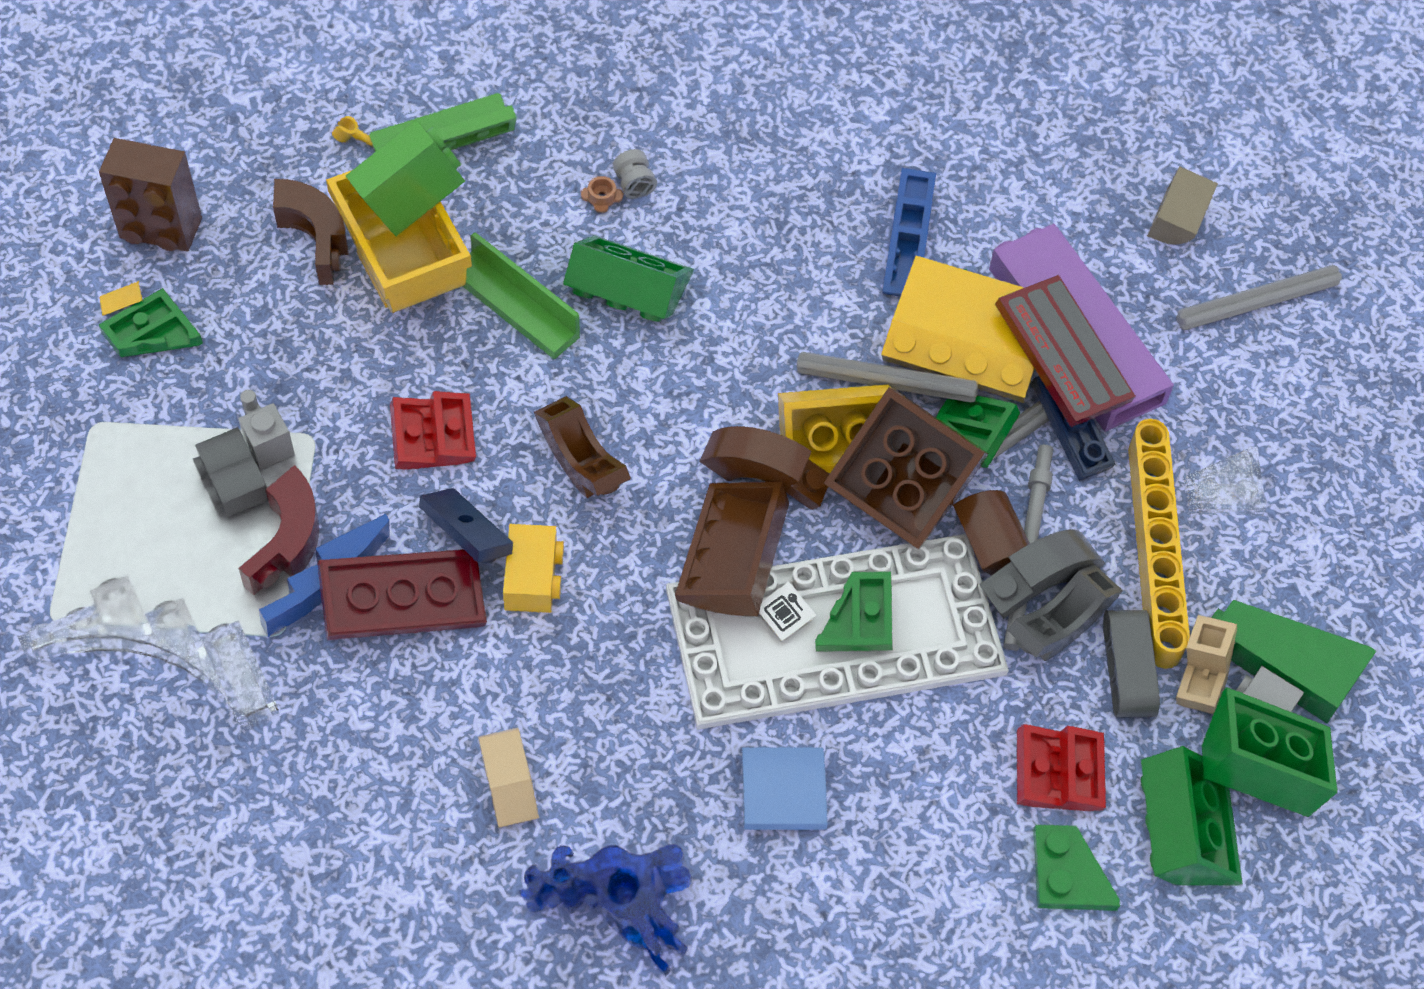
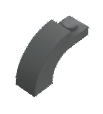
[979,529,1105,619]
[1007,565,1123,661]

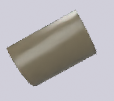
[1147,166,1218,245]

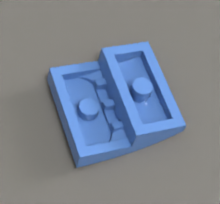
[742,747,827,830]

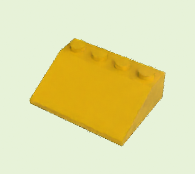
[881,256,1034,403]

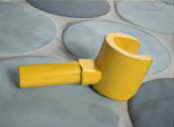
[332,116,373,147]

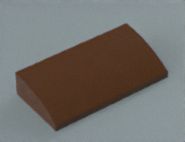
[675,481,789,617]

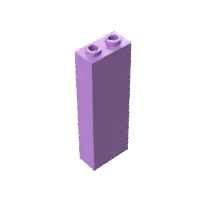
[989,223,1174,432]

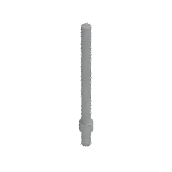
[1003,445,1053,651]

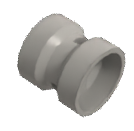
[613,149,657,199]

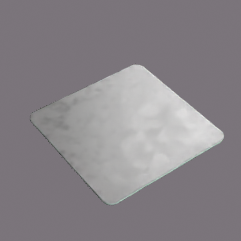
[50,422,315,637]

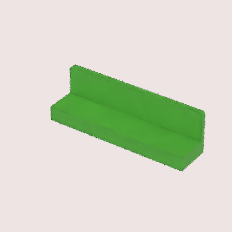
[369,93,517,152]
[463,232,580,360]

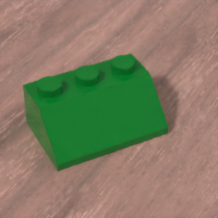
[563,235,694,322]
[1202,687,1338,817]
[1141,746,1243,886]

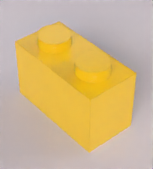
[503,524,564,613]

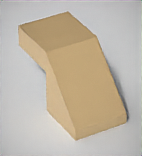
[1176,615,1237,714]
[478,728,539,828]

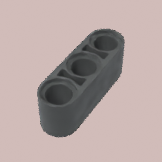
[1103,610,1160,718]

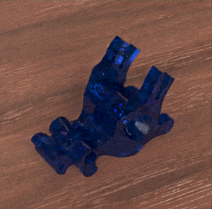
[519,844,692,977]

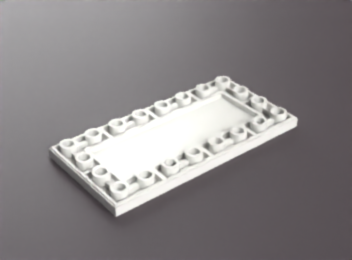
[666,534,1009,730]

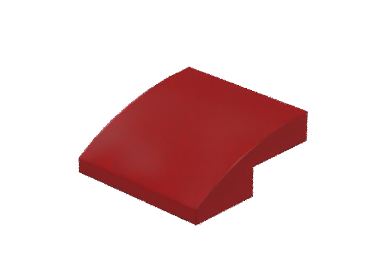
[390,391,476,469]
[1017,724,1106,811]

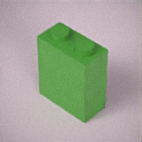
[346,119,465,236]

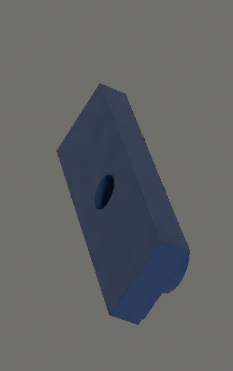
[1031,376,1116,481]
[419,488,513,564]

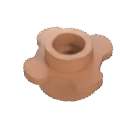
[581,176,623,213]

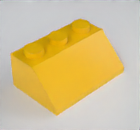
[778,384,891,473]

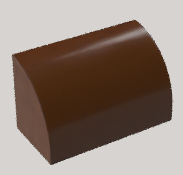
[953,490,1030,576]

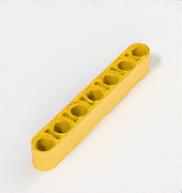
[1128,418,1190,669]

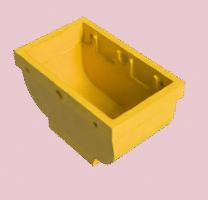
[326,170,472,313]

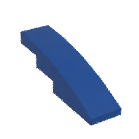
[882,168,937,297]
[258,514,390,637]

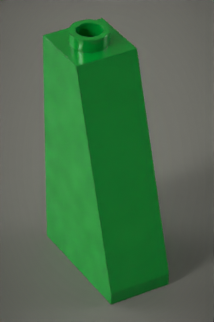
[1211,600,1376,723]

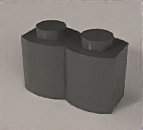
[192,427,268,517]

